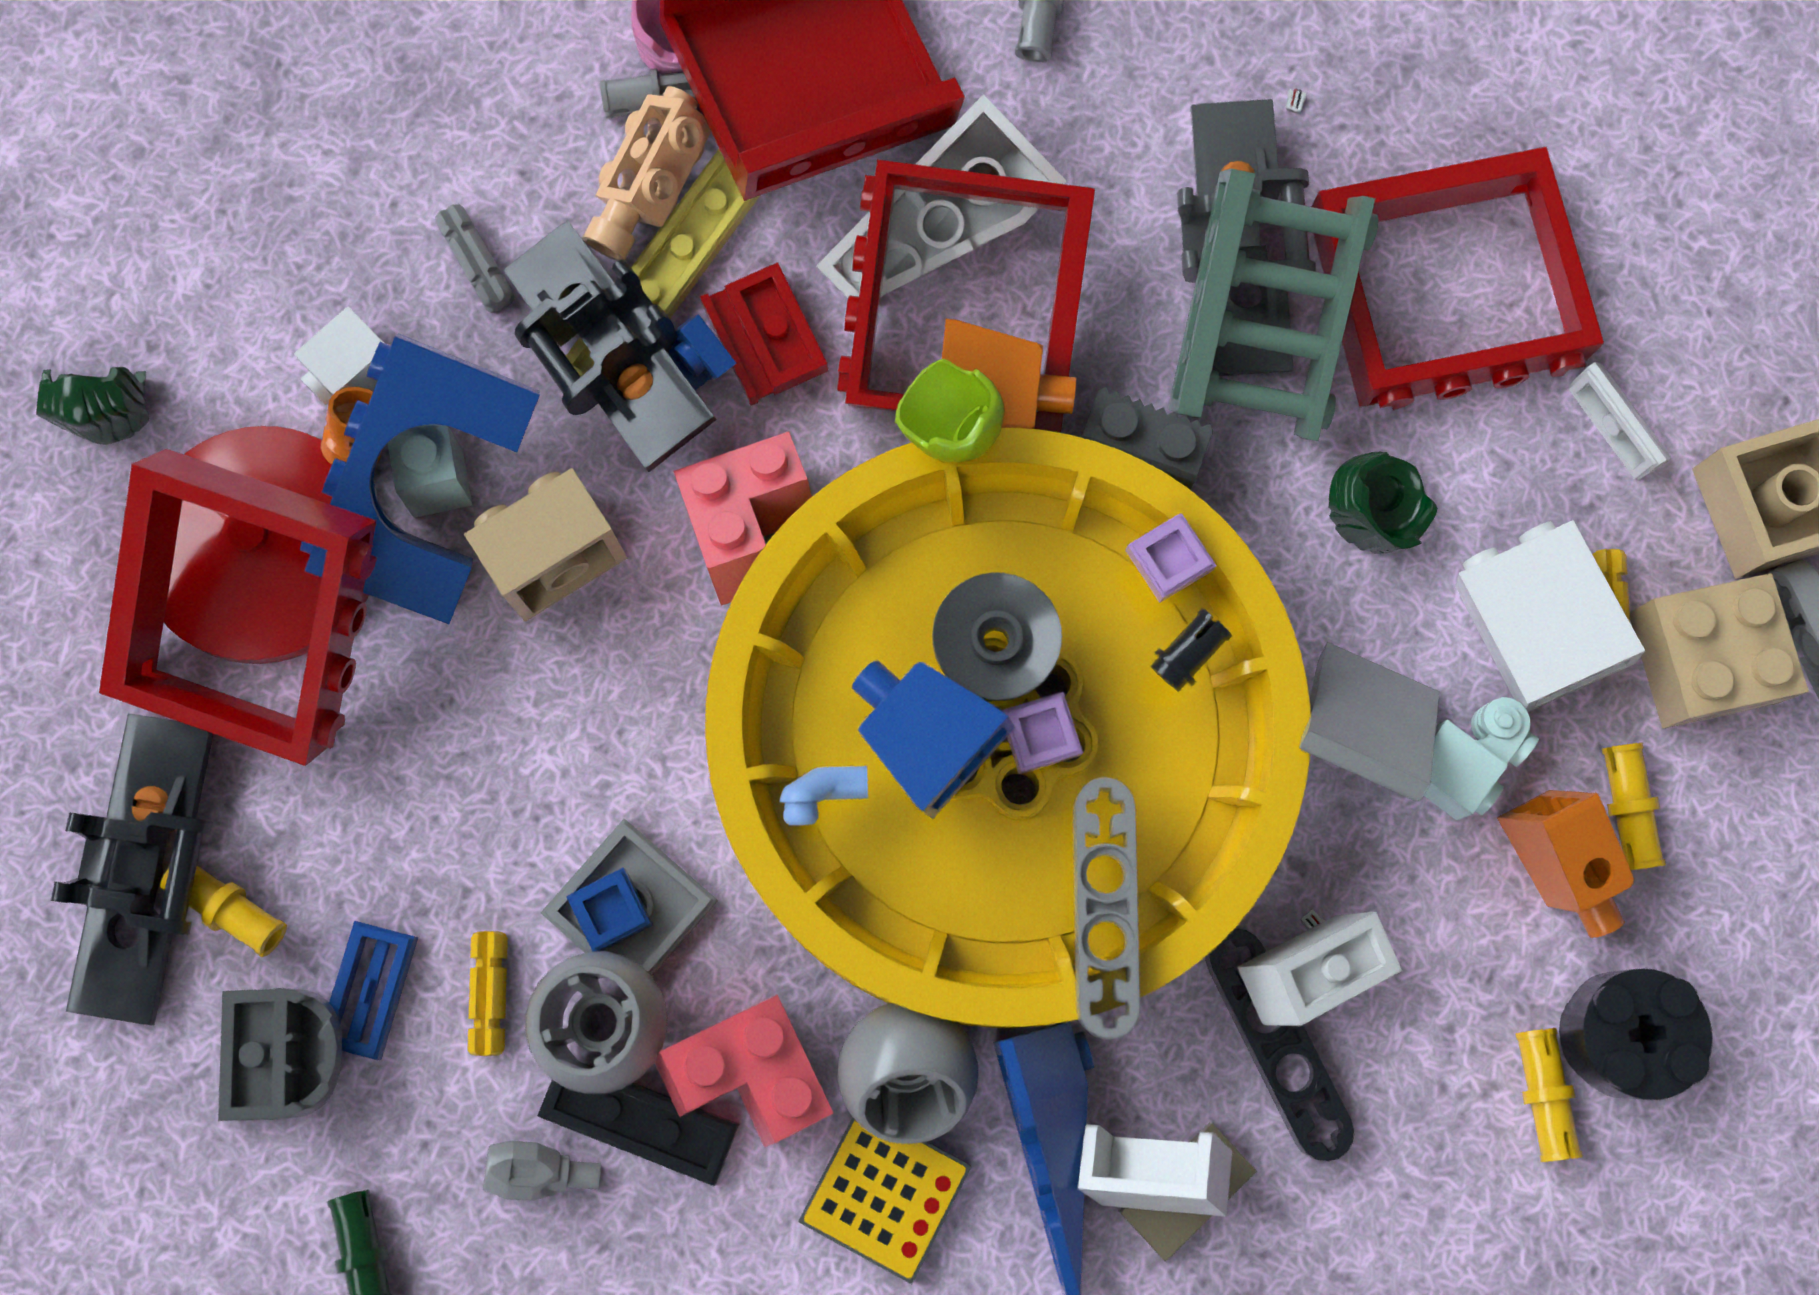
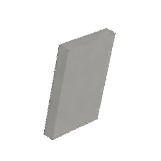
[1299,642,1440,801]

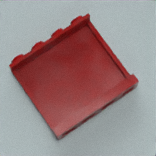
[659,0,965,201]

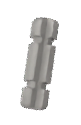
[435,204,514,313]

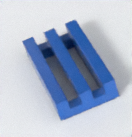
[329,921,418,1060]

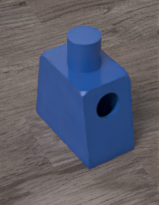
[852,660,1015,819]

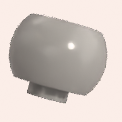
[525,951,667,1094]
[838,1003,978,1144]

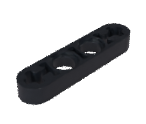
[1205,928,1354,1161]

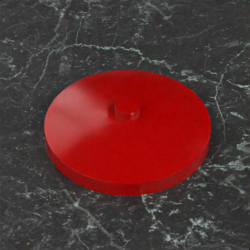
[164,426,369,664]

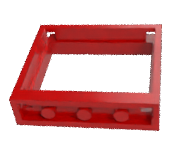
[1311,146,1604,410]
[837,159,1095,433]
[99,449,377,766]

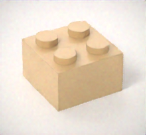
[1692,419,1819,579]
[464,468,628,622]
[1630,573,1809,729]

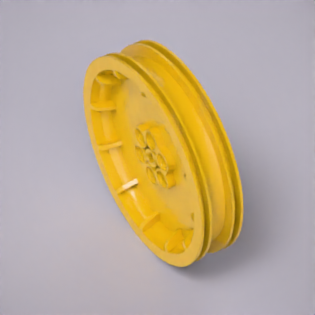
[705,428,1311,1028]

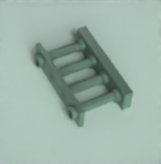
[1168,169,1379,441]

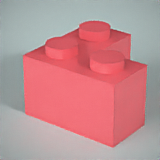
[673,431,812,606]
[655,995,834,1147]

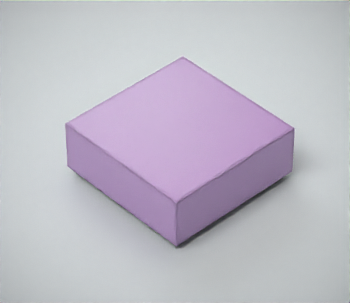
[1125,513,1216,603]
[1002,692,1083,774]

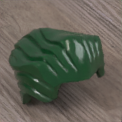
[36,367,149,445]
[1329,451,1438,554]

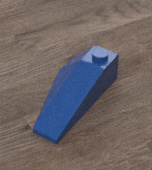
[993,1022,1094,1295]

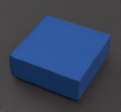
[566,868,653,952]

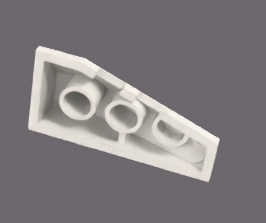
[816,94,1066,298]

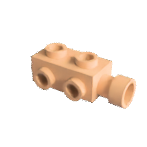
[582,86,711,261]

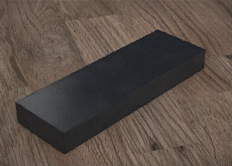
[537,1061,739,1186]

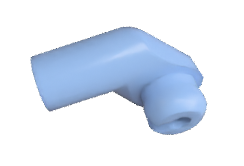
[780,766,868,825]

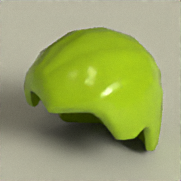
[895,359,1004,462]

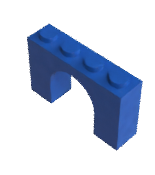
[300,333,540,624]

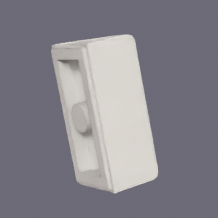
[1569,362,1671,480]

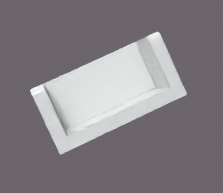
[1237,912,1402,1026]
[1078,1124,1232,1217]

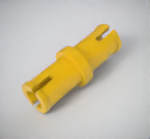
[1601,742,1666,870]
[160,866,287,957]
[1515,1028,1583,1162]

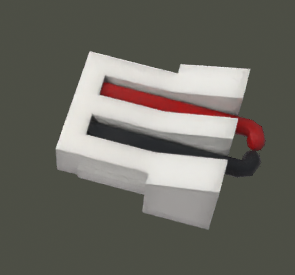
[1286,89,1307,114]
[1300,909,1325,930]

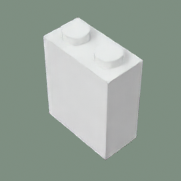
[1455,520,1645,712]

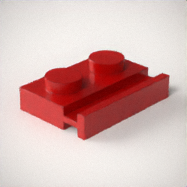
[700,262,828,406]

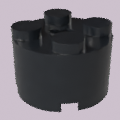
[1559,969,1713,1100]

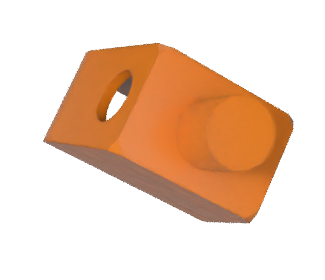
[941,318,1076,429]
[1496,790,1634,938]

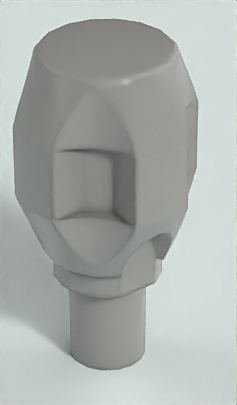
[483,1141,601,1201]

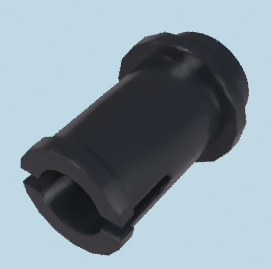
[1150,608,1232,692]

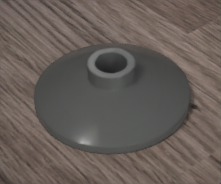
[932,573,1062,701]

